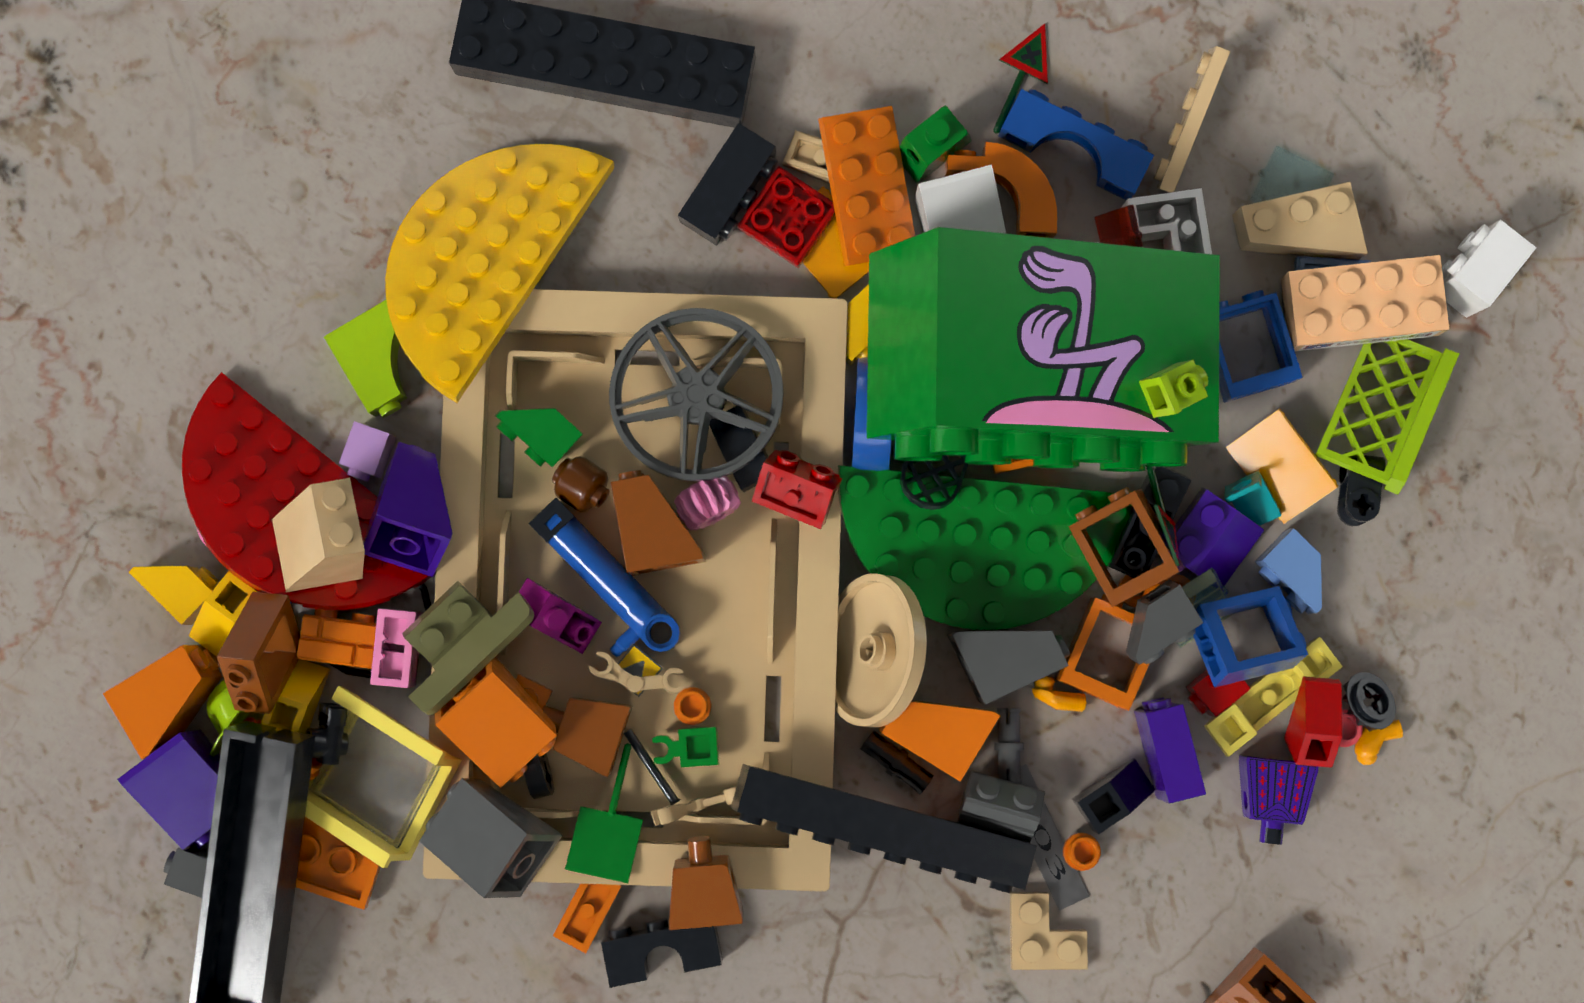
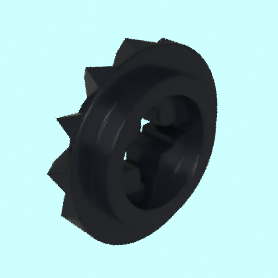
[1342,672,1396,732]

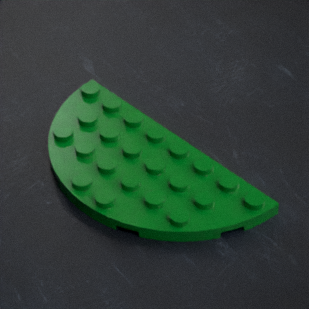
[838,465,1132,630]

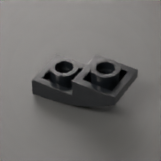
[709,406,769,492]

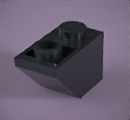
[1072,758,1156,835]

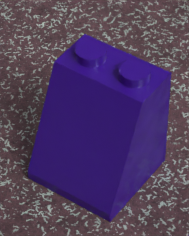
[363,442,453,577]
[117,729,220,850]

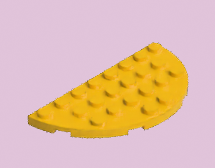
[385,144,614,403]

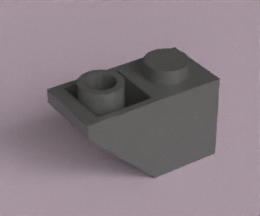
[1126,579,1204,665]

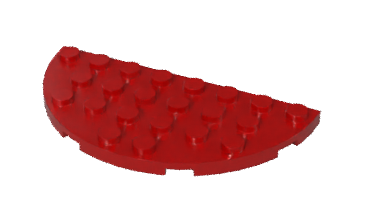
[182,372,436,610]

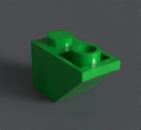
[495,408,583,468]

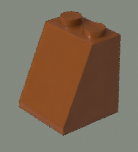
[611,470,706,575]

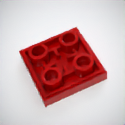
[737,166,835,269]

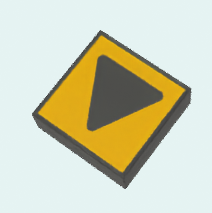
[618,644,663,697]

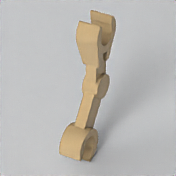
[588,652,685,693]
[651,785,737,826]

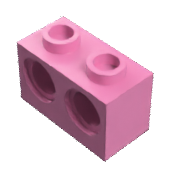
[370,608,423,688]

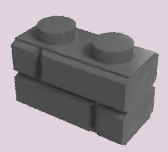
[957,771,1045,843]

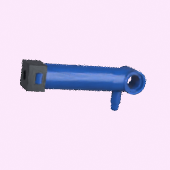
[528,498,681,657]

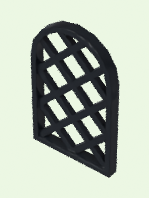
[900,455,968,510]

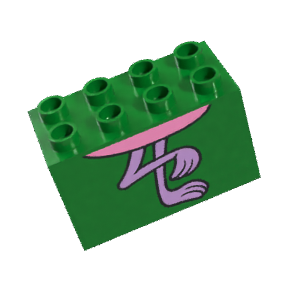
[867,227,1220,472]

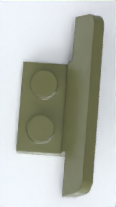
[402,581,534,715]

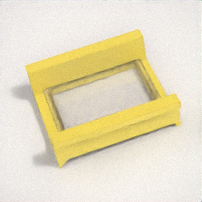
[305,686,462,868]

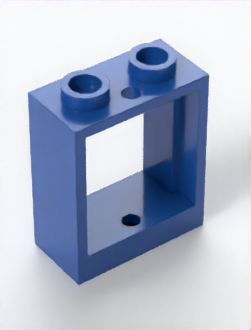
[1219,290,1303,403]
[1193,586,1308,688]

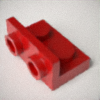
[752,450,842,529]

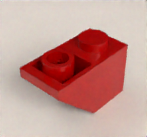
[1284,676,1342,768]

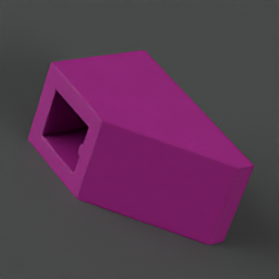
[519,578,602,654]

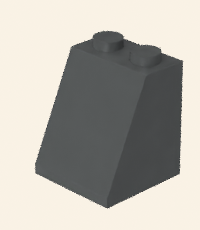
[947,631,1070,704]
[419,778,563,898]

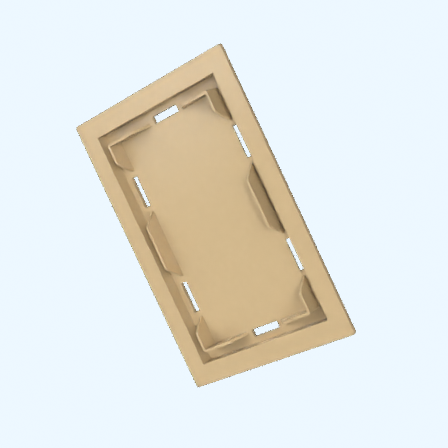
[423,289,847,891]

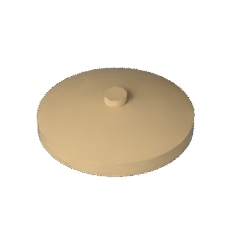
[835,574,927,727]

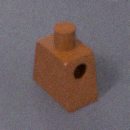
[542,697,633,777]
[669,836,744,930]

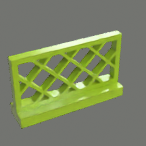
[1315,339,1459,495]

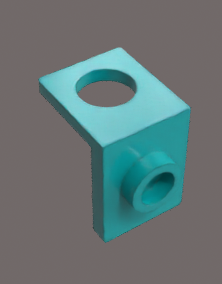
[1224,470,1281,526]

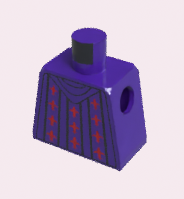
[1239,755,1319,845]

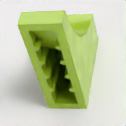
[324,300,407,418]

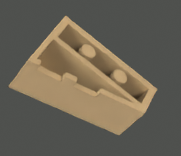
[1232,182,1368,260]

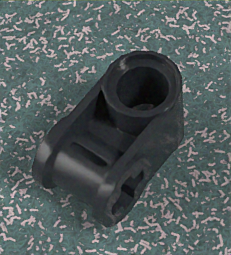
[1337,452,1386,527]

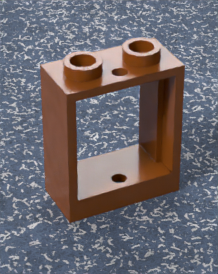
[1069,486,1185,607]
[216,591,300,714]

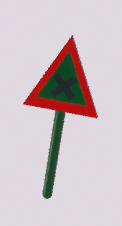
[993,24,1048,134]
[1146,466,1180,566]

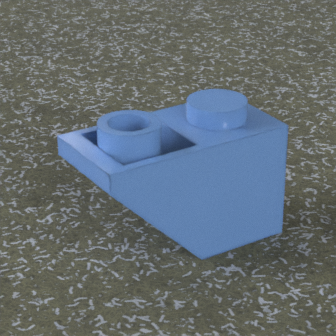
[1254,528,1322,614]

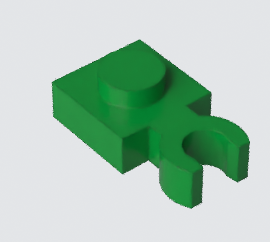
[652,726,720,768]

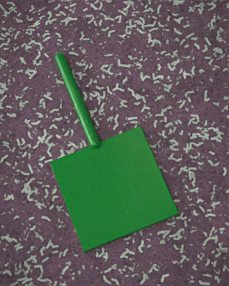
[565,743,643,884]

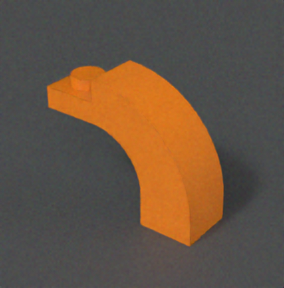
[945,142,1057,238]

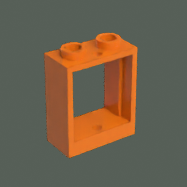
[1055,594,1150,711]

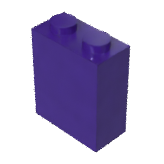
[1134,697,1206,804]

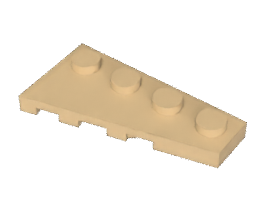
[1154,46,1231,193]

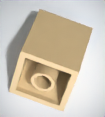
[272,478,365,592]

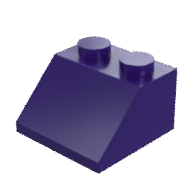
[1175,487,1264,590]

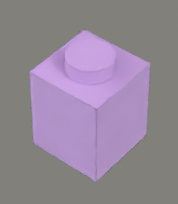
[339,421,396,482]

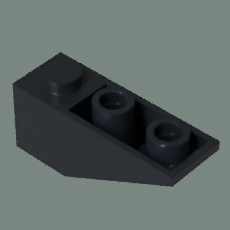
[1109,467,1192,578]

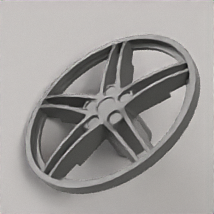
[609,308,784,481]

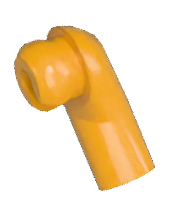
[1032,676,1086,712]
[1354,719,1403,765]

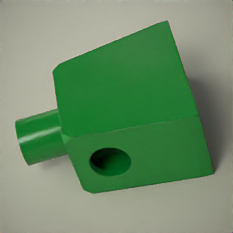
[899,105,972,184]

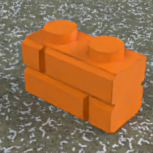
[297,609,376,669]

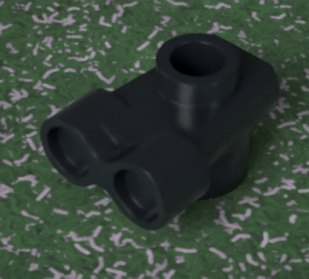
[305,703,349,765]

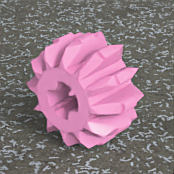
[674,476,741,531]

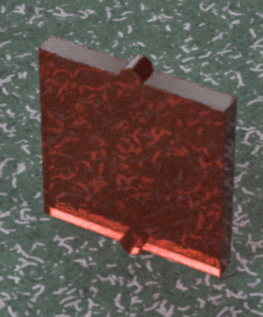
[1094,204,1143,247]

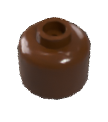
[552,456,610,512]

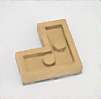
[1010,892,1088,970]

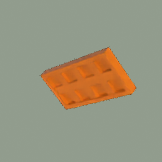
[818,106,915,266]

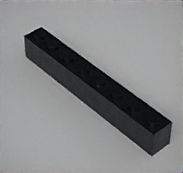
[731,764,1037,893]

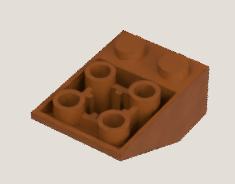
[1203,947,1316,1003]

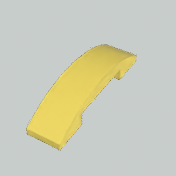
[1204,637,1343,757]

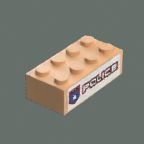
[1281,255,1450,351]

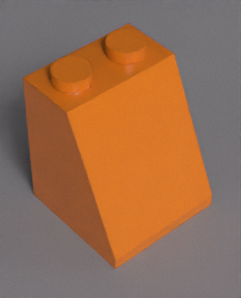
[103,645,222,759]
[435,657,557,788]
[879,700,1000,782]

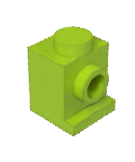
[1139,360,1208,418]

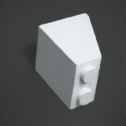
[914,164,1006,234]

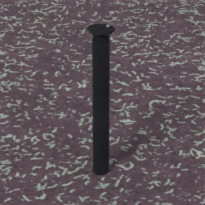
[624,729,681,805]

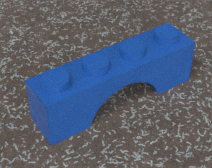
[998,89,1154,200]

